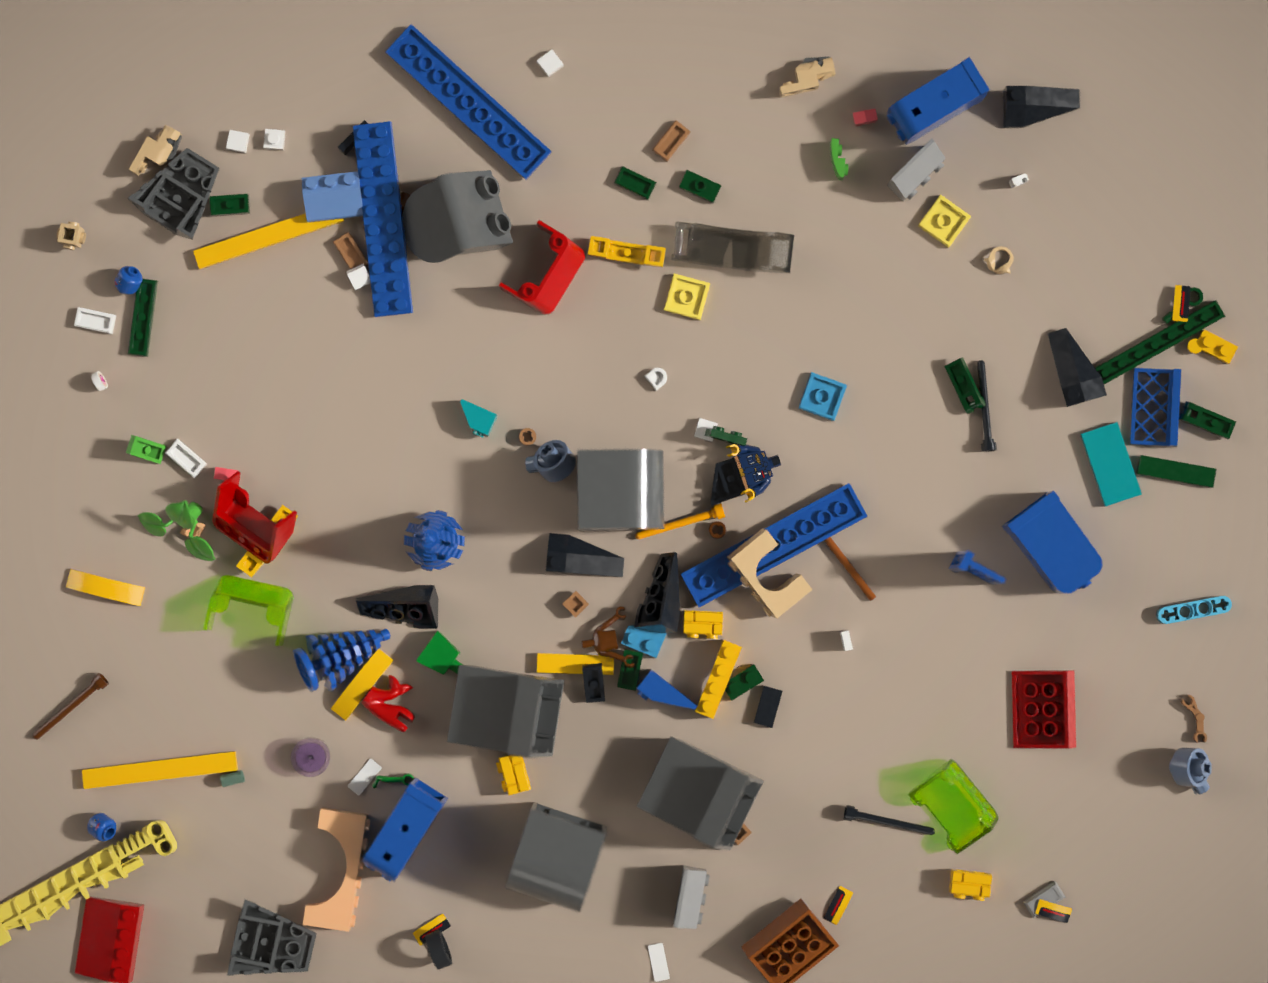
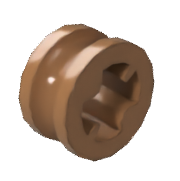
[519,428,536,445]

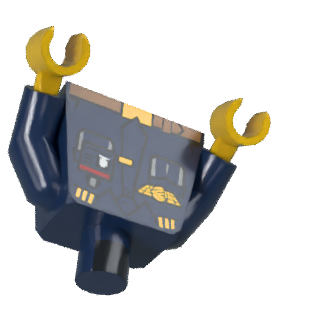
[726,444,781,503]

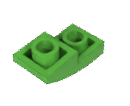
[830,138,848,181]

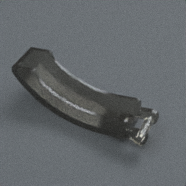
[671,222,794,273]

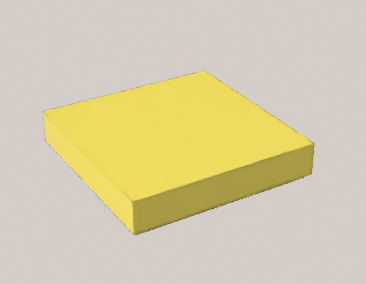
[918,194,971,248]
[664,273,710,320]

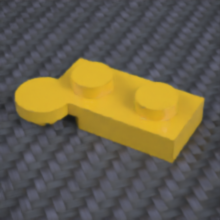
[1187,329,1238,364]

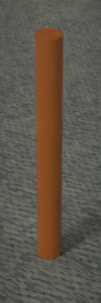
[824,537,876,601]

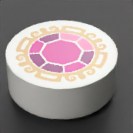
[91,371,108,391]

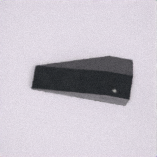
[1003,86,1080,128]
[1048,328,1107,407]
[634,552,680,633]
[356,585,438,629]

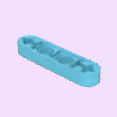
[1156,596,1232,624]

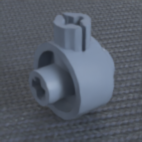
[525,440,576,482]
[1169,747,1212,795]

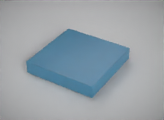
[798,372,847,421]

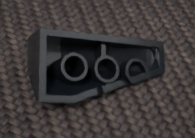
[546,533,624,577]

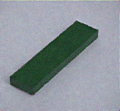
[128,279,158,357]
[1137,455,1217,488]

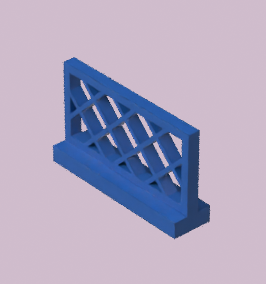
[1130,368,1181,447]
[948,550,1006,585]

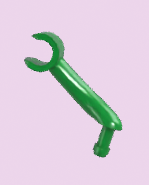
[372,773,414,788]

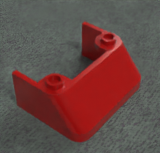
[499,220,585,315]
[212,471,297,564]

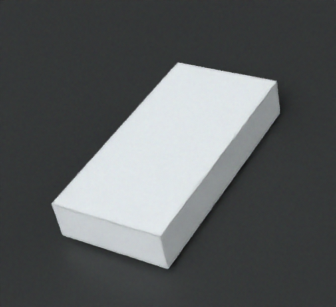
[74,307,116,334]
[165,439,207,478]

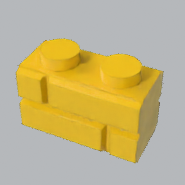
[683,610,723,639]
[496,754,531,796]
[949,869,992,901]

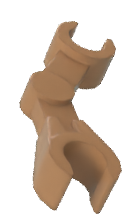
[1181,694,1207,743]

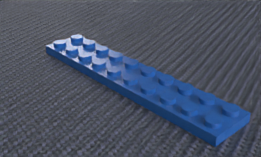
[385,24,552,180]
[353,121,413,317]
[681,483,868,608]

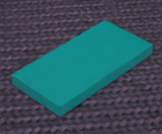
[1080,422,1142,507]

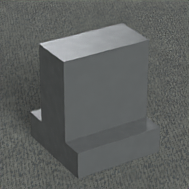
[447,665,564,758]
[637,737,764,850]

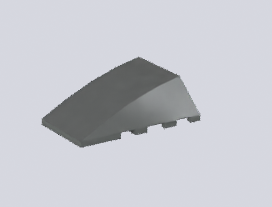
[128,148,219,240]
[227,899,317,976]

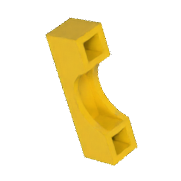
[695,640,742,719]

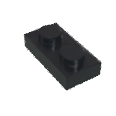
[582,663,605,703]

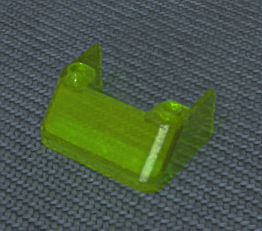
[203,575,294,646]

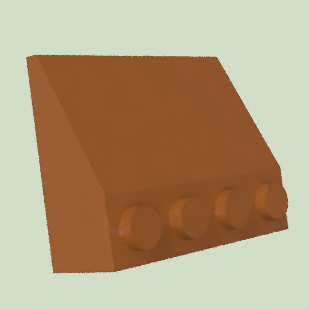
[741,899,839,983]

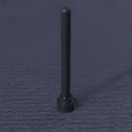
[977,360,997,452]
[843,805,935,835]

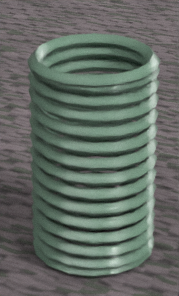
[220,770,245,787]

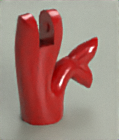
[361,675,415,733]

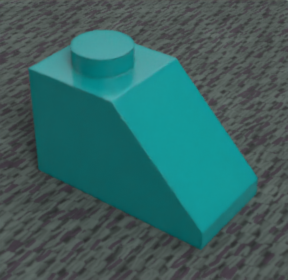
[460,399,498,438]

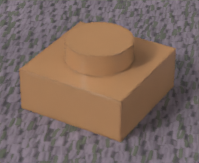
[562,591,589,618]

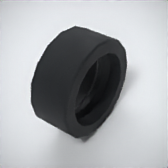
[425,930,452,970]

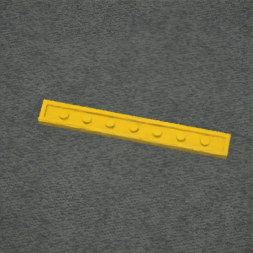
[193,213,344,270]
[82,751,238,789]

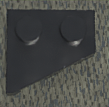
[710,457,745,506]

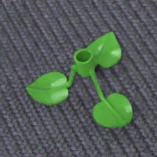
[138,500,216,561]

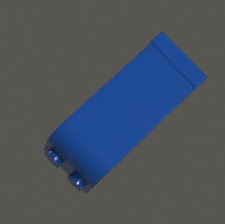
[886,57,990,145]
[1002,491,1103,593]
[362,778,448,882]

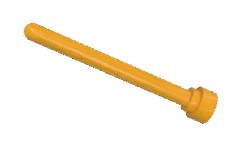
[635,503,725,540]

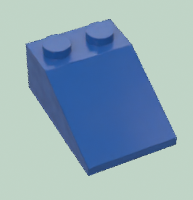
[637,669,697,709]

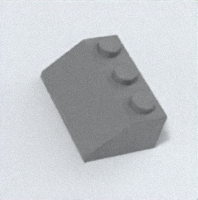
[887,139,945,201]
[673,865,710,929]

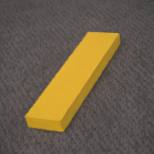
[537,653,614,675]

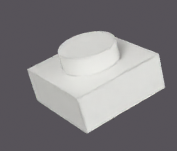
[263,129,285,151]

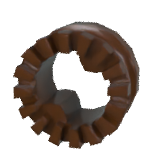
[709,521,726,539]

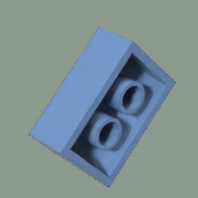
[302,171,363,222]

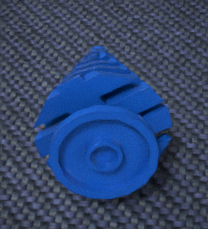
[404,510,465,571]
[293,629,391,692]

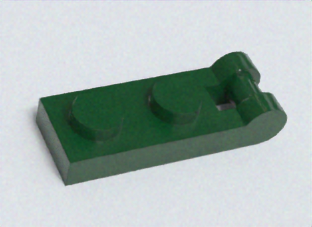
[944,357,986,414]
[1179,401,1236,440]

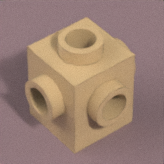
[56,221,86,250]

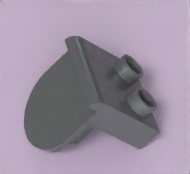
[403,170,513,263]

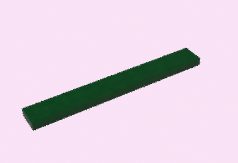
[1095,300,1226,385]

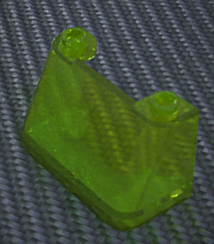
[908,759,999,854]

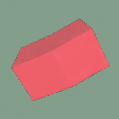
[853,108,878,126]
[213,467,238,481]

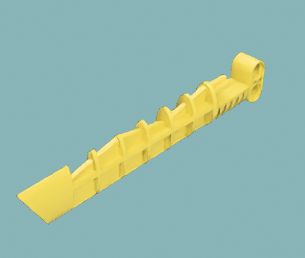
[0,820,177,946]

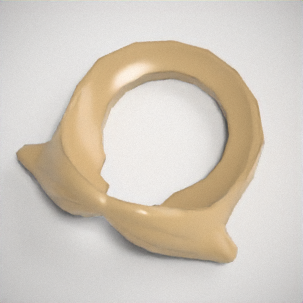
[984,247,1014,275]

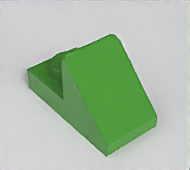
[126,435,166,464]

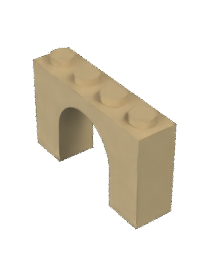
[727,528,812,619]

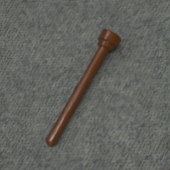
[33,673,109,740]

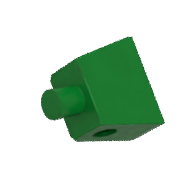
[416,631,463,675]

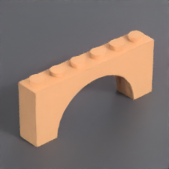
[303,808,371,932]

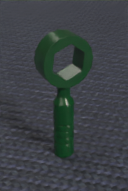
[1162,287,1203,324]

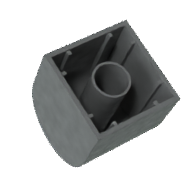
[577,449,665,531]
[505,802,607,912]

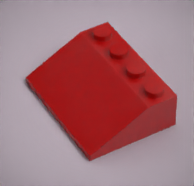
[1012,670,1076,749]
[75,896,144,983]

